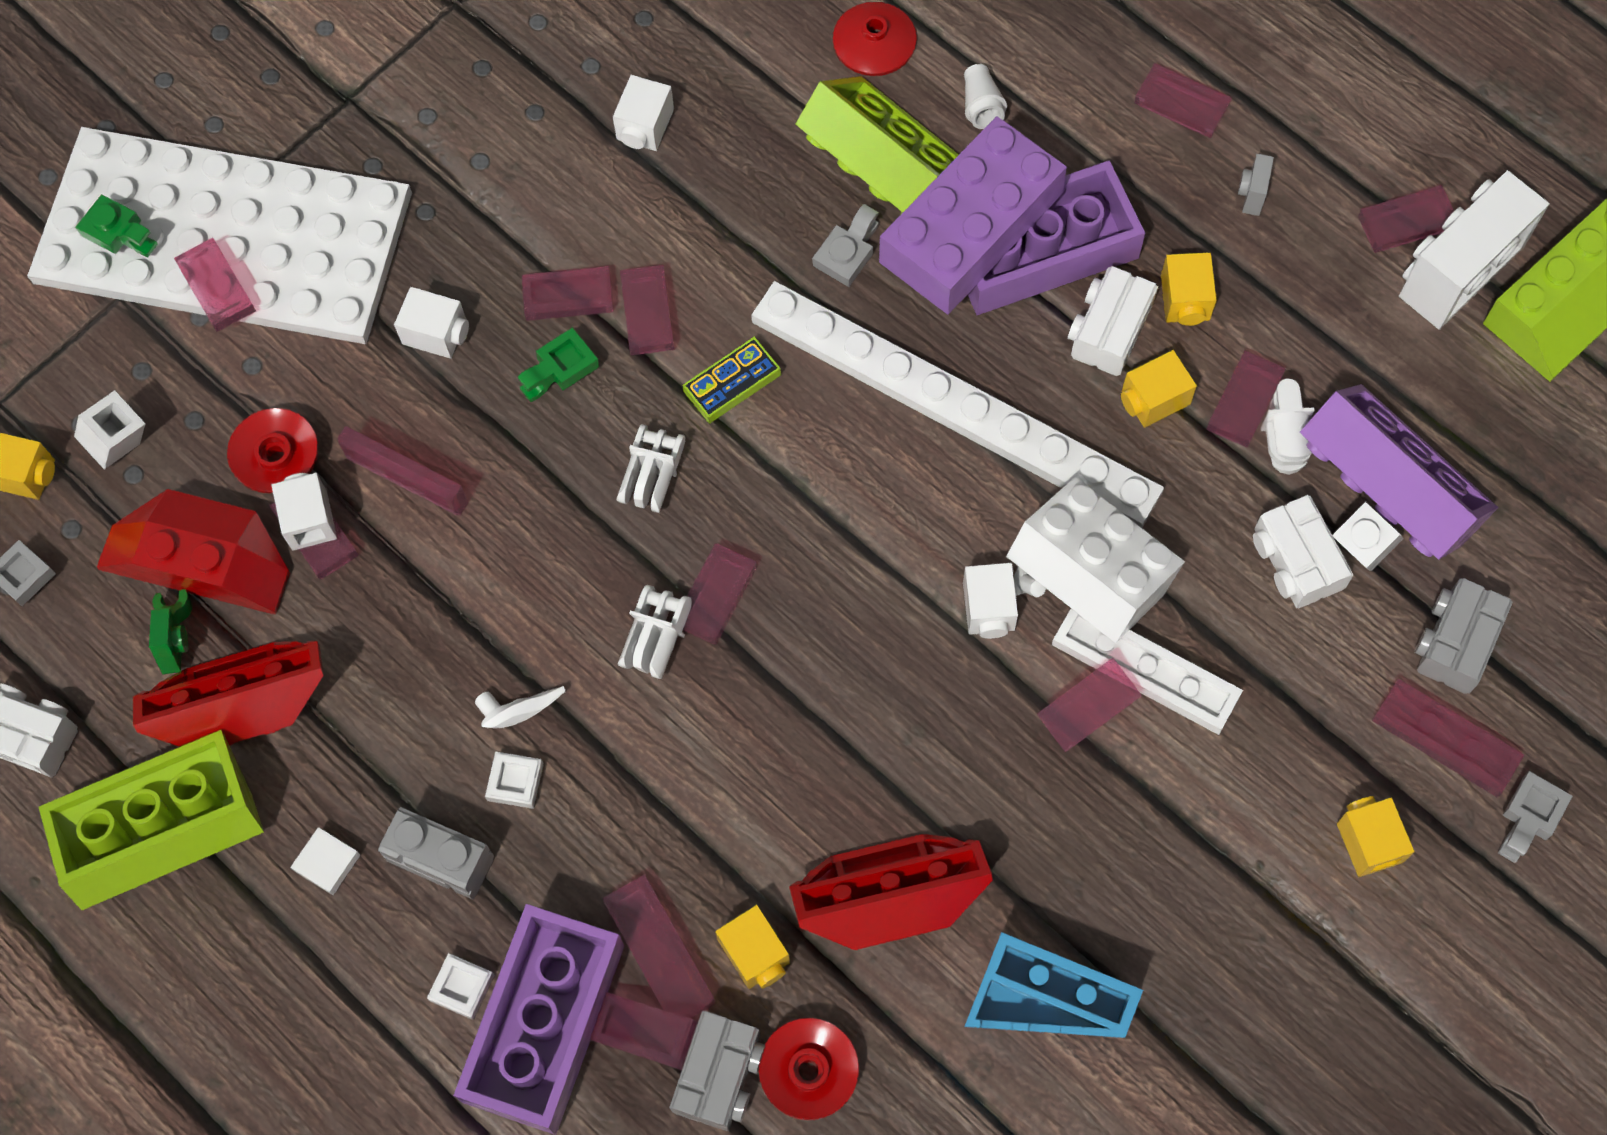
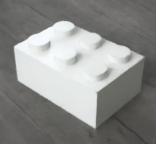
[1399,170,1550,330]
[1006,477,1185,643]

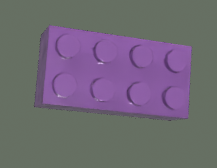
[879,116,1067,315]
[967,160,1145,315]
[1299,384,1499,560]
[453,904,624,1135]

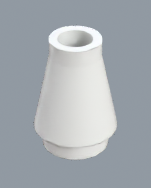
[964,64,1007,129]

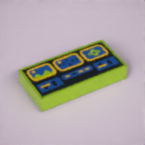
[682,337,781,424]

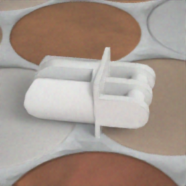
[1261,379,1314,475]
[616,424,685,513]
[618,585,692,679]

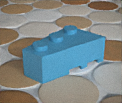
[964,932,1143,1038]

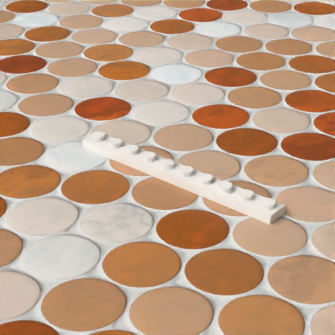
[751,281,1164,528]

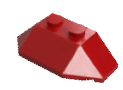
[97,489,290,615]
[133,641,324,747]
[789,834,993,950]

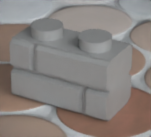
[1414,578,1513,694]
[378,807,494,900]
[669,1011,765,1131]

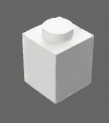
[613,75,674,151]
[394,287,469,359]
[74,390,145,470]
[271,473,337,551]
[1332,502,1404,571]
[963,563,1018,639]

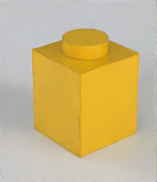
[1161,253,1217,326]
[1121,350,1197,428]
[0,433,55,500]
[1337,796,1414,878]
[715,905,790,989]

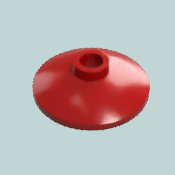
[833,2,916,76]
[227,408,318,493]
[759,1018,859,1120]

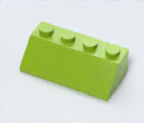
[795,76,959,215]
[1483,199,1607,382]
[39,730,264,910]

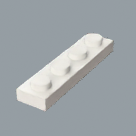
[1052,608,1243,735]

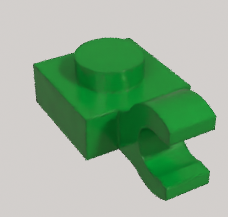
[75,194,158,257]
[518,328,599,402]
[149,589,192,675]

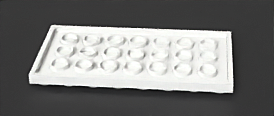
[27,127,412,344]

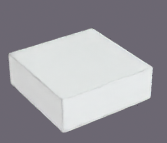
[485,752,544,809]
[290,827,360,895]
[427,953,495,1020]

